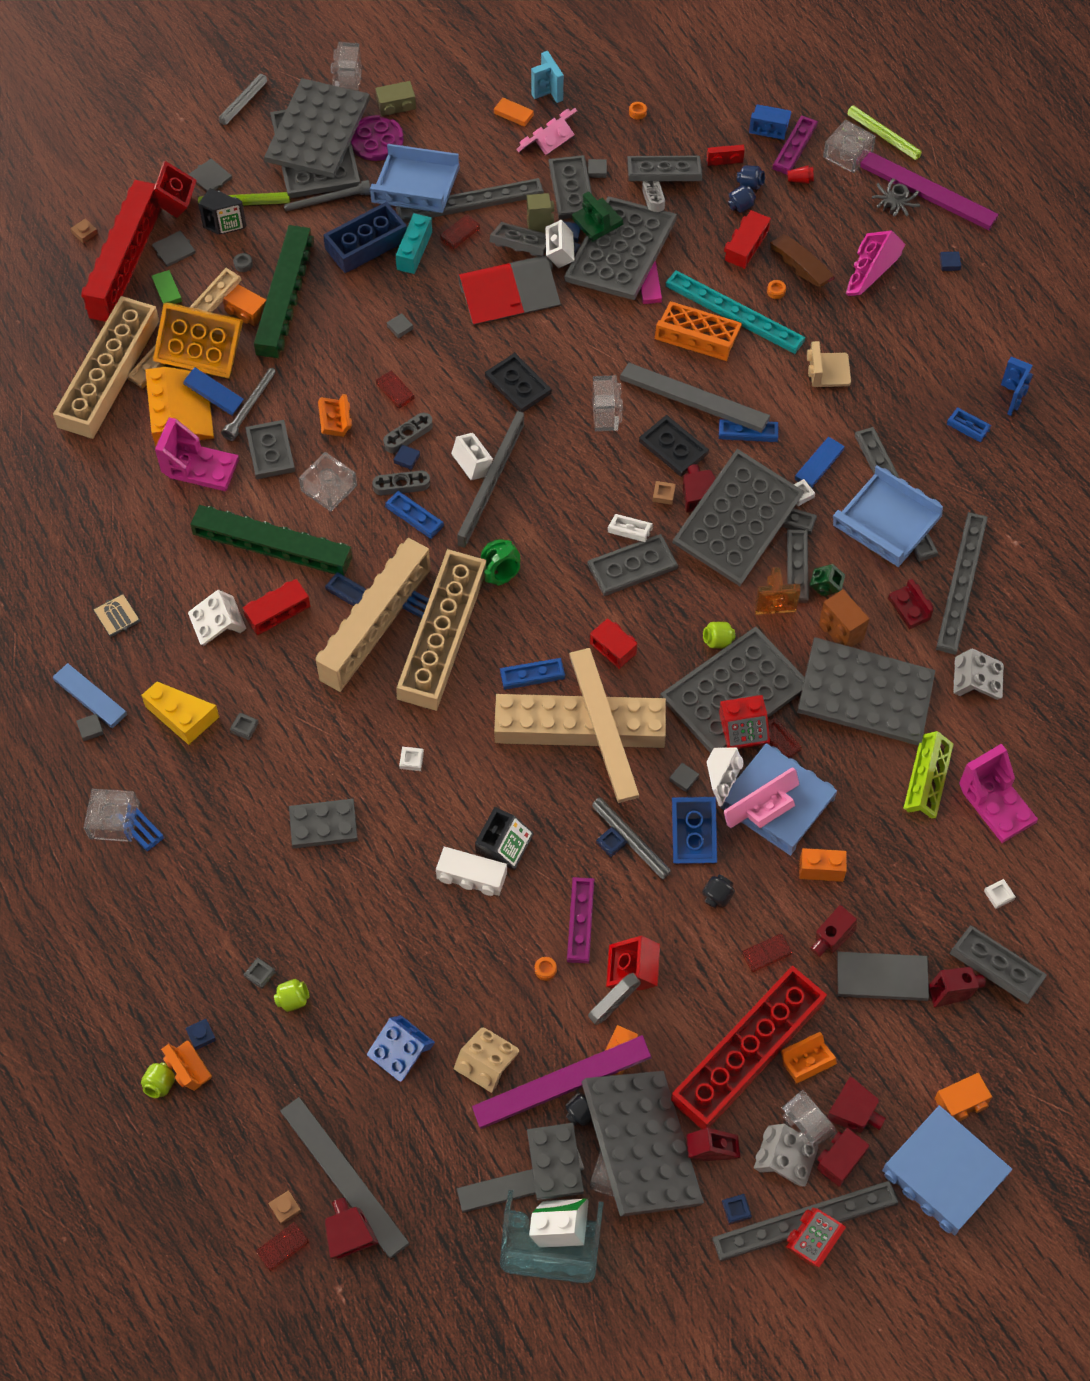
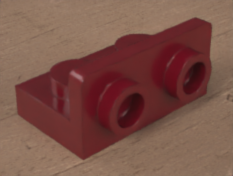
[888,579,933,630]

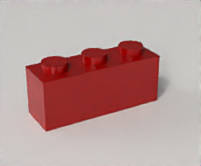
[724,210,771,269]
[243,579,311,636]

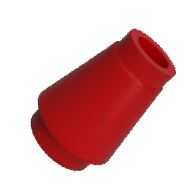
[788,165,814,184]

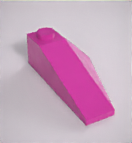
[846,231,906,296]

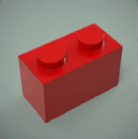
[590,618,637,669]

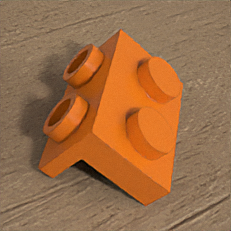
[318,394,352,437]
[781,1032,837,1083]
[161,1041,212,1091]

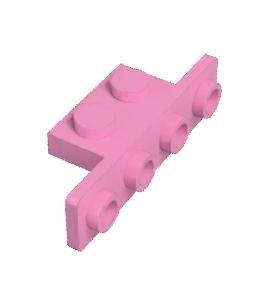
[516,108,577,155]
[724,768,799,828]

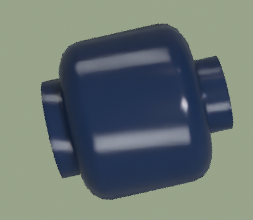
[737,165,765,190]
[728,185,756,213]

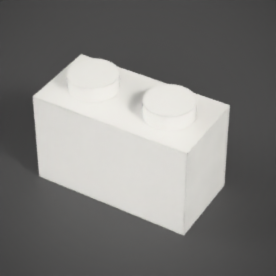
[546,220,574,268]
[451,433,493,480]

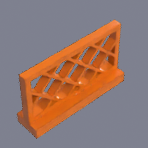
[654,301,742,361]

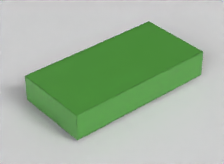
[152,270,182,304]

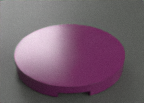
[351,115,404,161]

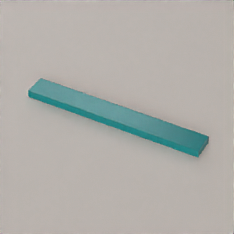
[665,270,805,354]

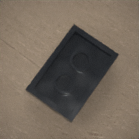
[485,353,552,413]
[639,415,709,477]

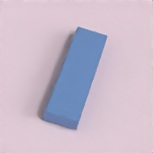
[53,663,127,728]

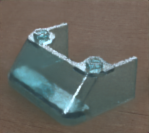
[500,1190,604,1283]

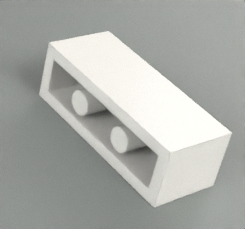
[436,847,507,896]

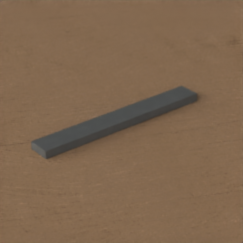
[396,178,544,223]
[620,363,770,433]
[457,411,524,548]
[855,427,938,562]
[936,512,988,655]
[280,1097,409,1259]
[712,1180,899,1262]

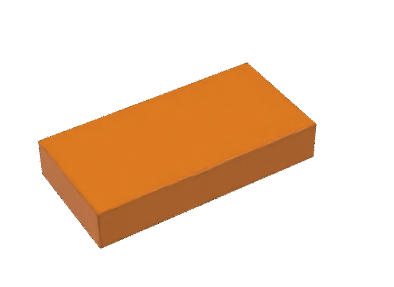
[494,98,534,127]

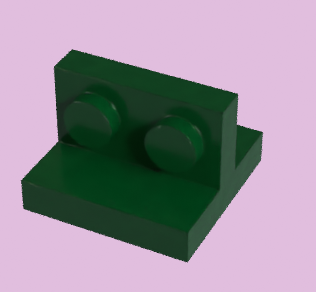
[572,191,624,242]

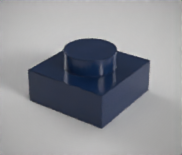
[185,1019,216,1050]

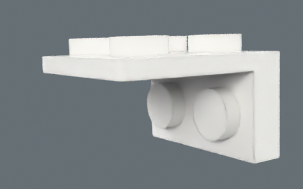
[188,590,246,645]

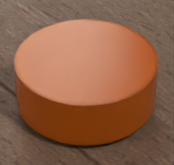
[629,102,647,120]
[767,280,786,299]
[534,957,557,981]

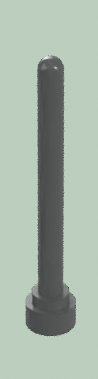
[284,180,371,211]
[221,368,276,441]

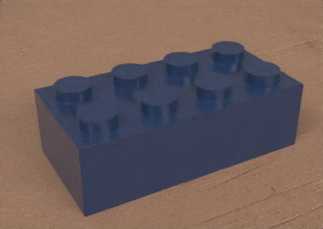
[323,202,407,273]

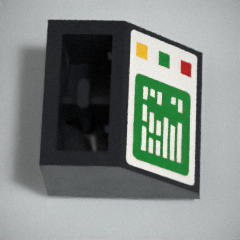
[198,188,247,235]
[475,807,534,871]

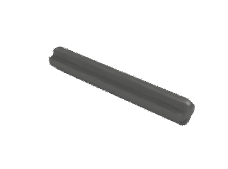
[219,73,267,125]

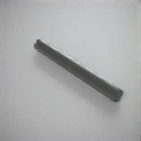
[592,797,671,879]

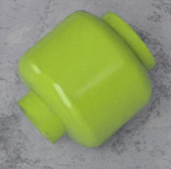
[703,622,735,648]
[274,979,309,1012]
[141,1063,175,1098]

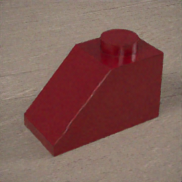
[686,1128,740,1161]

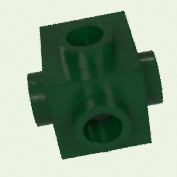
[810,564,845,596]

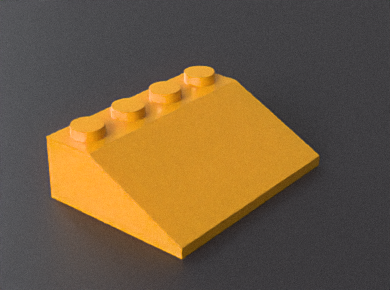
[153,302,243,378]
[145,367,214,446]

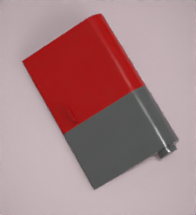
[458,255,561,325]

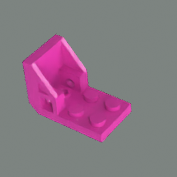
[155,417,239,491]
[959,744,1038,843]

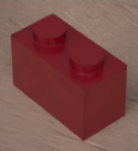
[817,1128,870,1187]

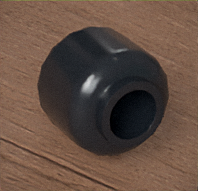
[702,874,735,909]
[565,1092,592,1126]

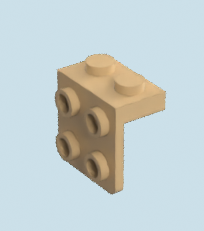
[807,341,851,387]
[454,1028,519,1093]

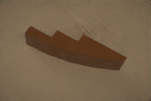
[770,234,835,287]

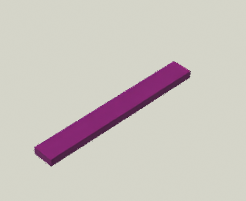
[860,151,999,230]
[472,1035,652,1129]

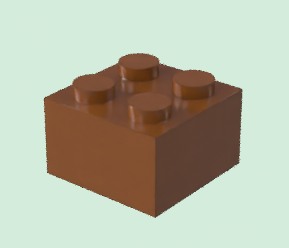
[819,590,869,647]

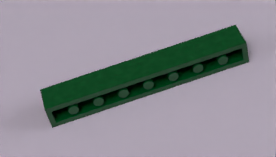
[254,225,314,358]
[190,505,352,576]

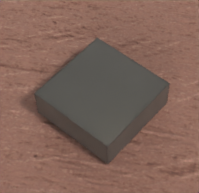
[588,159,607,178]
[387,313,413,339]
[230,712,259,740]
[76,714,104,741]
[669,763,699,793]
[243,957,276,989]

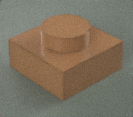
[70,219,98,244]
[652,481,676,505]
[268,1190,301,1225]

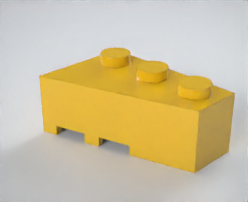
[142,682,219,745]

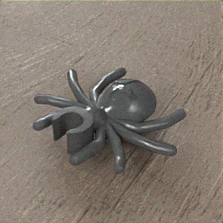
[872,178,920,217]

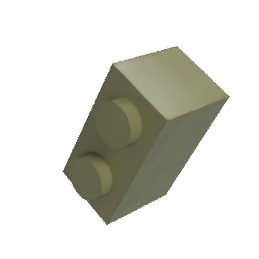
[375,81,416,116]
[527,193,554,233]

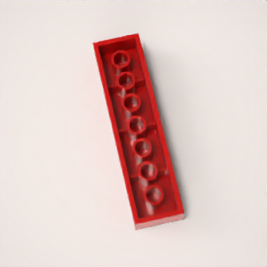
[81,180,161,322]
[671,965,827,1129]

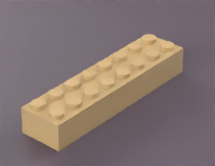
[53,296,159,439]
[316,538,431,692]
[397,549,487,711]
[494,694,666,748]

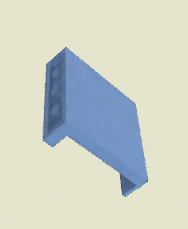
[370,144,460,213]
[833,465,943,567]
[720,743,837,856]
[882,1105,1012,1236]

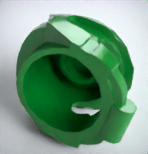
[480,539,520,586]

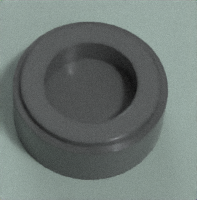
[233,253,253,272]

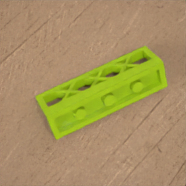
[903,731,953,819]

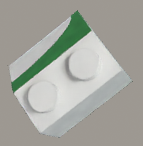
[529,1199,589,1248]

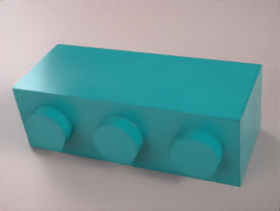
[396,213,432,274]

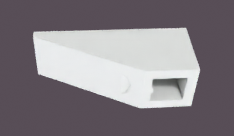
[707,748,743,806]

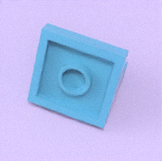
[531,51,564,103]

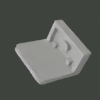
[954,648,1004,700]
[754,1124,818,1187]

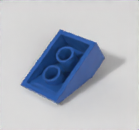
[672,796,717,863]

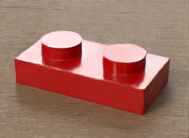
[706,144,745,166]

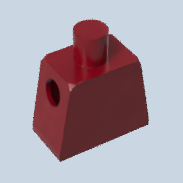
[682,464,716,513]
[810,905,857,957]
[928,967,986,1008]
[826,1076,886,1133]
[325,1198,378,1260]

